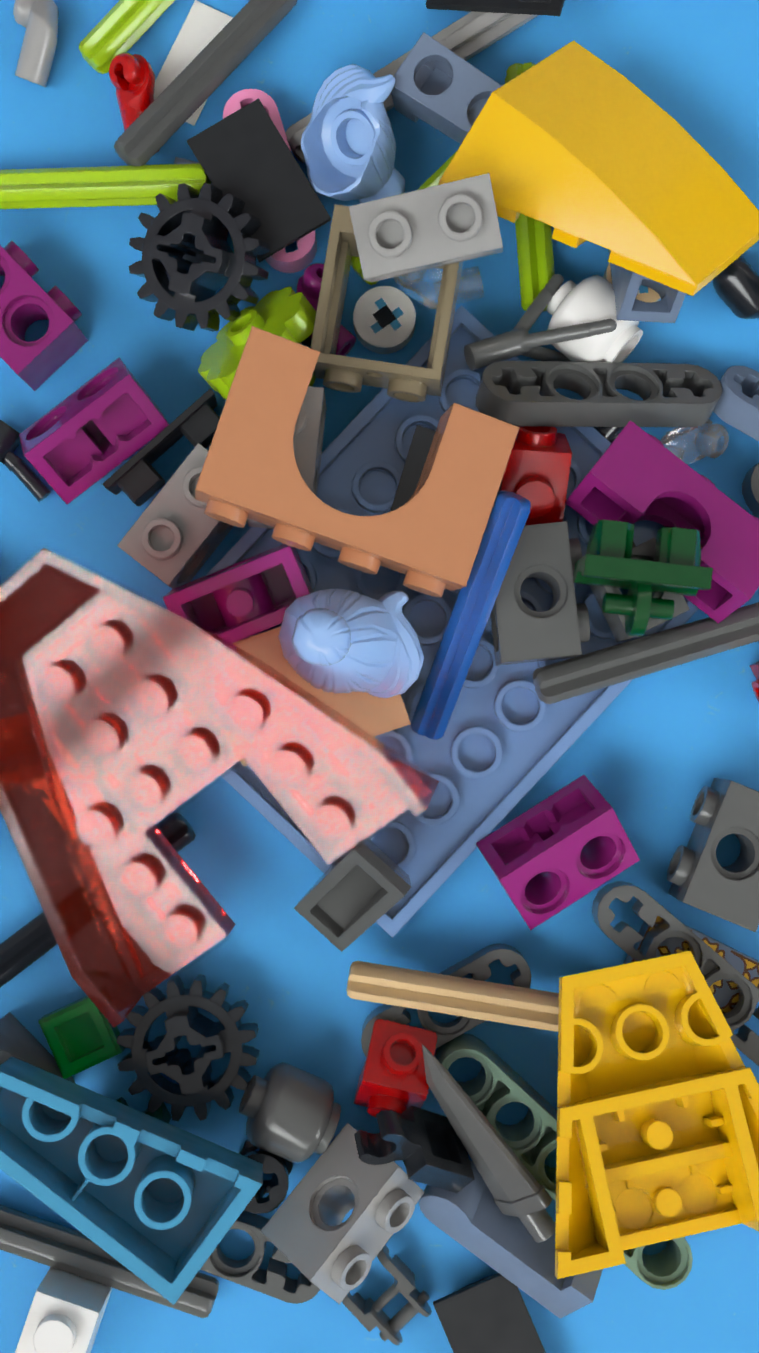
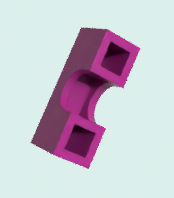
[566,420,759,624]

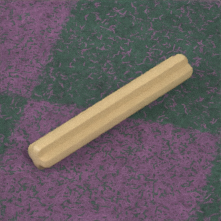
[346,961,559,1032]

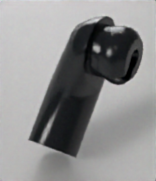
[713,256,759,319]

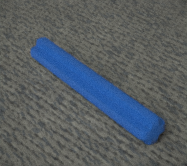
[410,491,531,740]

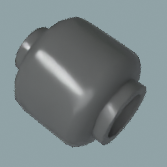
[239,1062,341,1163]

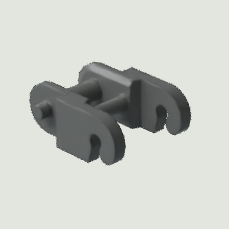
[342,1245,432,1345]

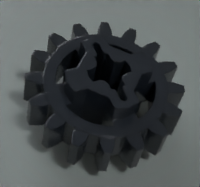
[129,183,270,332]
[117,974,260,1122]

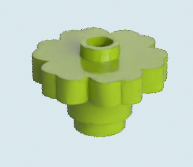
[198,286,316,399]

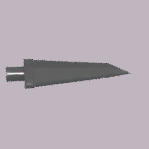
[422,1044,555,1243]

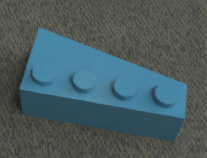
[0,1056,263,1305]

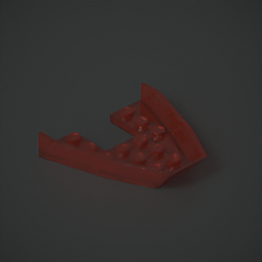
[0,548,439,1027]

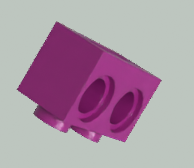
[0,240,88,391]
[19,358,169,504]
[476,775,640,930]

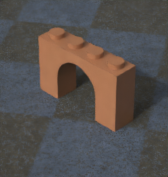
[195,326,520,598]

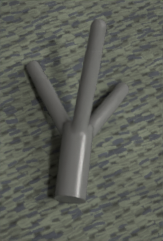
[464,274,617,370]

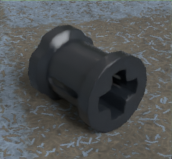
[238,1139,293,1214]

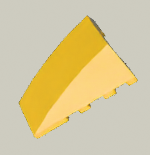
[439,40,759,296]
[555,951,759,1279]

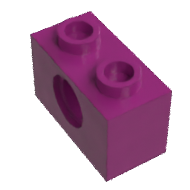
[163,544,314,660]

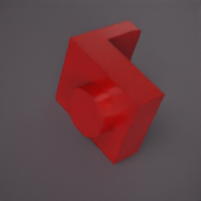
[498,426,572,526]
[354,1019,437,1118]

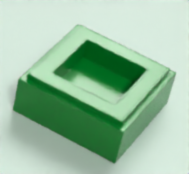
[38,990,126,1079]

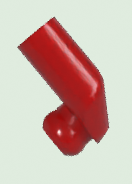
[109,53,160,153]

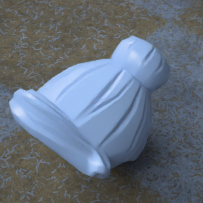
[301,64,405,204]
[278,589,424,698]

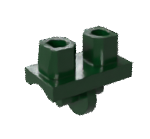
[573,519,713,637]

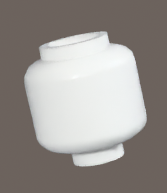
[547,275,643,363]

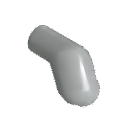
[13,0,59,87]

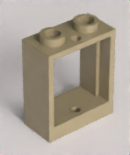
[311,204,463,402]

